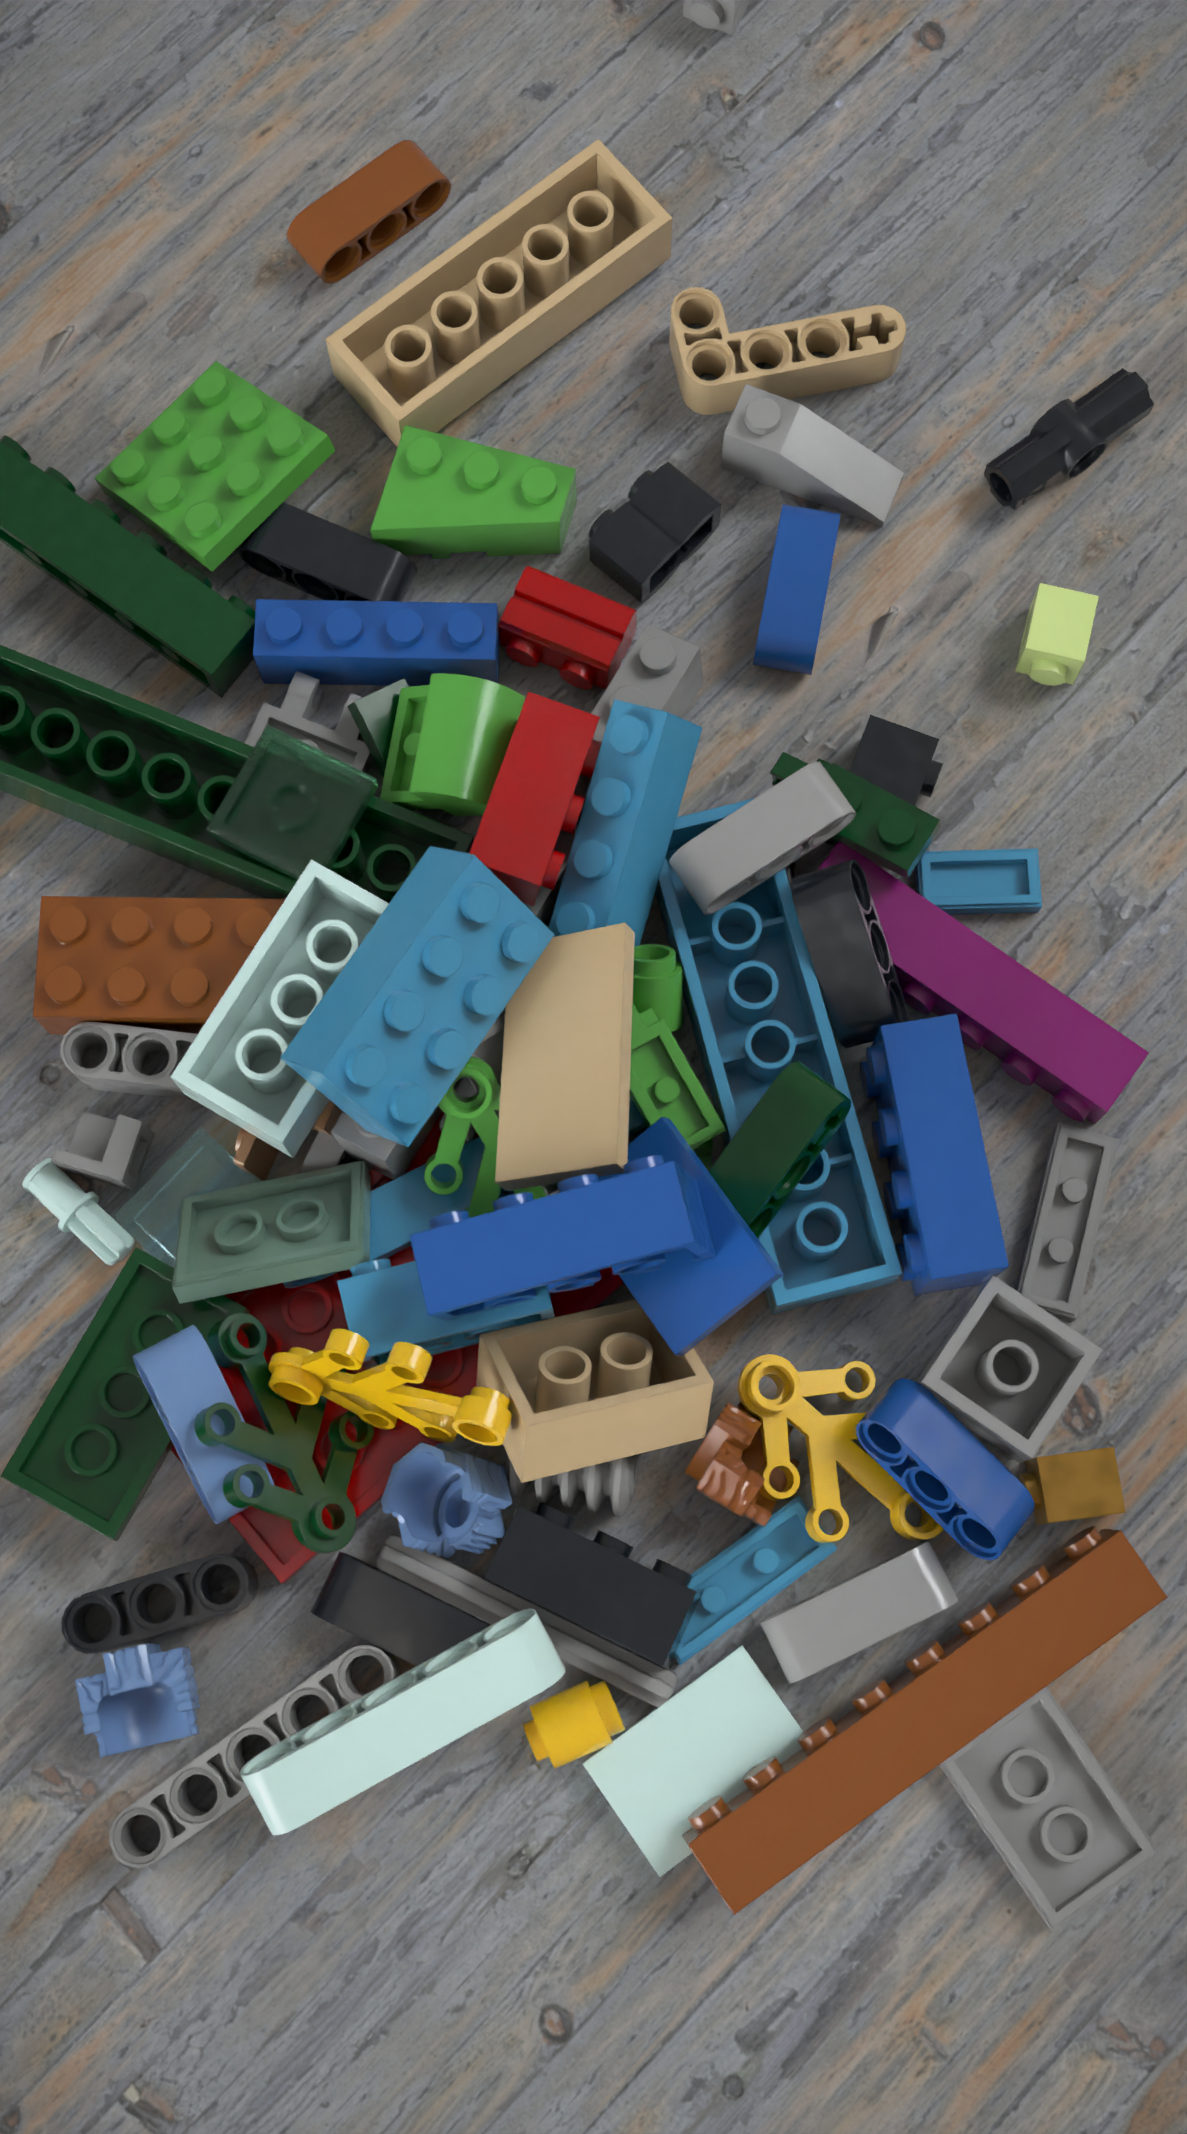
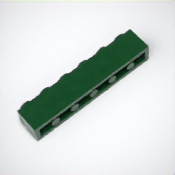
[0,435,255,698]

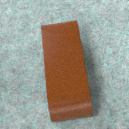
[287,140,451,284]

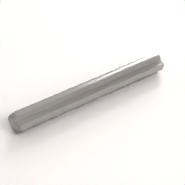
[376,1534,677,1708]

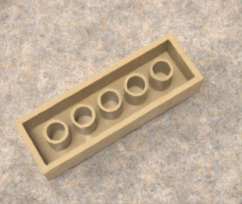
[325,139,672,448]

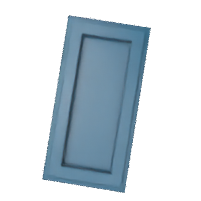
[915,848,1042,915]

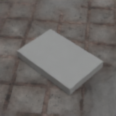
[939,1687,1161,1931]

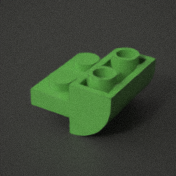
[380,673,525,817]

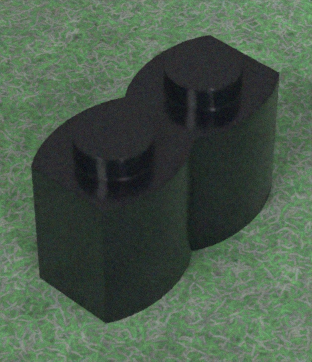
[589,462,721,603]

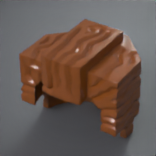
[685,1401,800,1527]

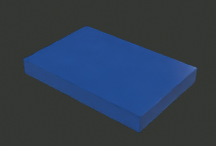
[598,1117,784,1356]

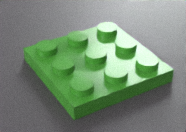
[94,361,336,572]

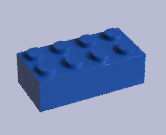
[860,1013,1009,1296]

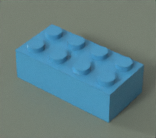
[280,846,555,1147]

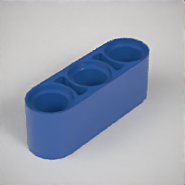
[753,504,841,675]
[856,1378,1035,1561]

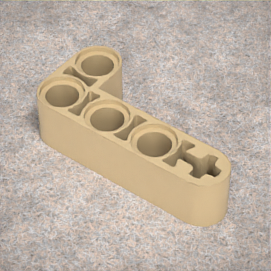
[669,287,906,415]

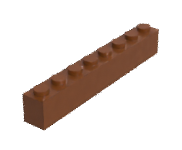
[682,1526,1168,1915]

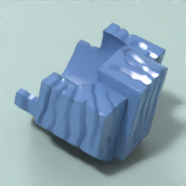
[381,1442,513,1559]
[75,1643,200,1757]

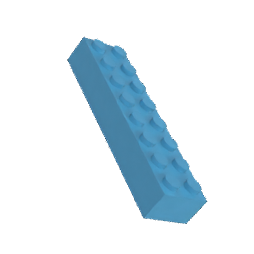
[655,798,902,1315]

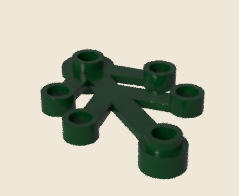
[194,1313,374,1554]

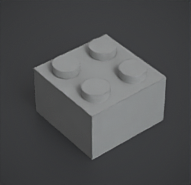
[916,1275,1103,1463]

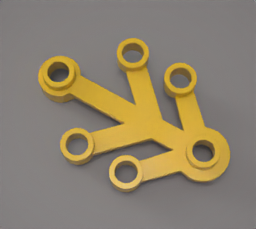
[268,1329,512,1446]
[737,1354,943,1543]

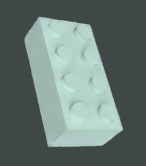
[171,859,389,1158]

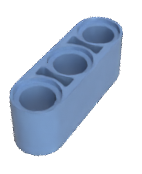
[132,1324,275,1524]

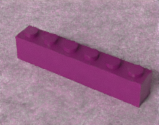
[818,842,1149,1125]

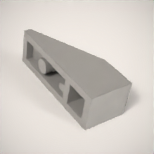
[721,384,904,527]

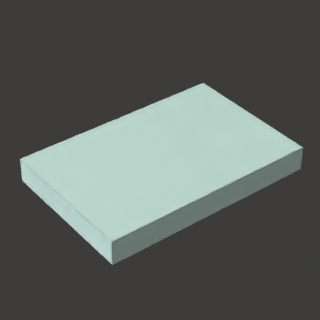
[582,1645,803,1877]

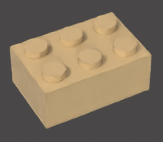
[476,1300,714,1483]

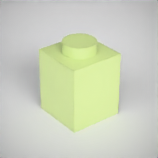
[1015,583,1099,685]

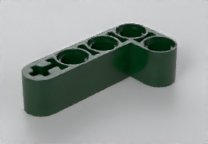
[709,1061,852,1239]

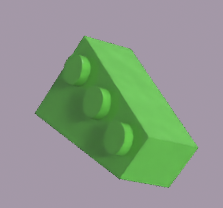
[370,425,577,559]

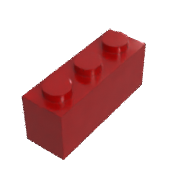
[469,691,602,907]

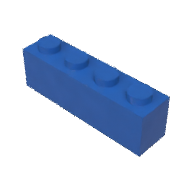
[253,599,500,686]

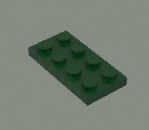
[0,1247,250,1541]

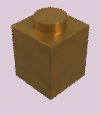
[1019,1447,1126,1525]

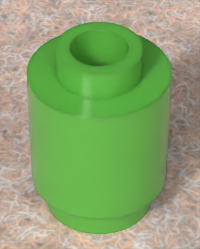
[633,944,683,1032]

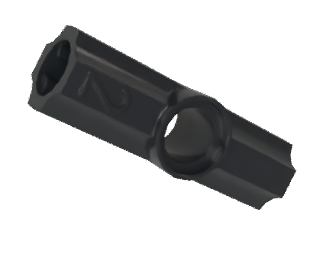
[984,368,1154,510]

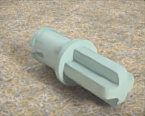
[22,1158,135,1266]

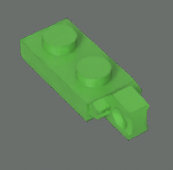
[630,1004,726,1149]

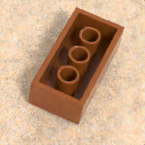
[33,896,285,1034]

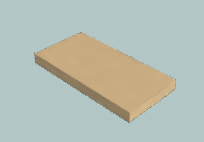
[495,923,635,1191]

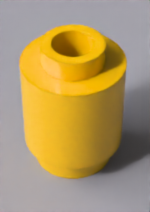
[522,1680,626,1769]

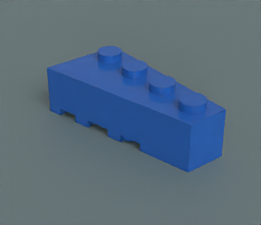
[410,1155,716,1320]

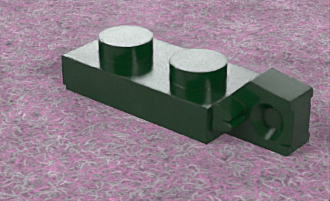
[770,752,940,878]

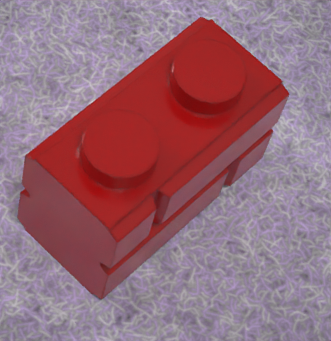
[498,566,637,690]

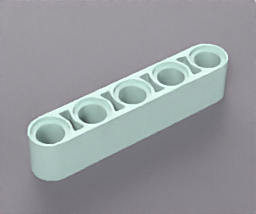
[239,1608,566,1835]

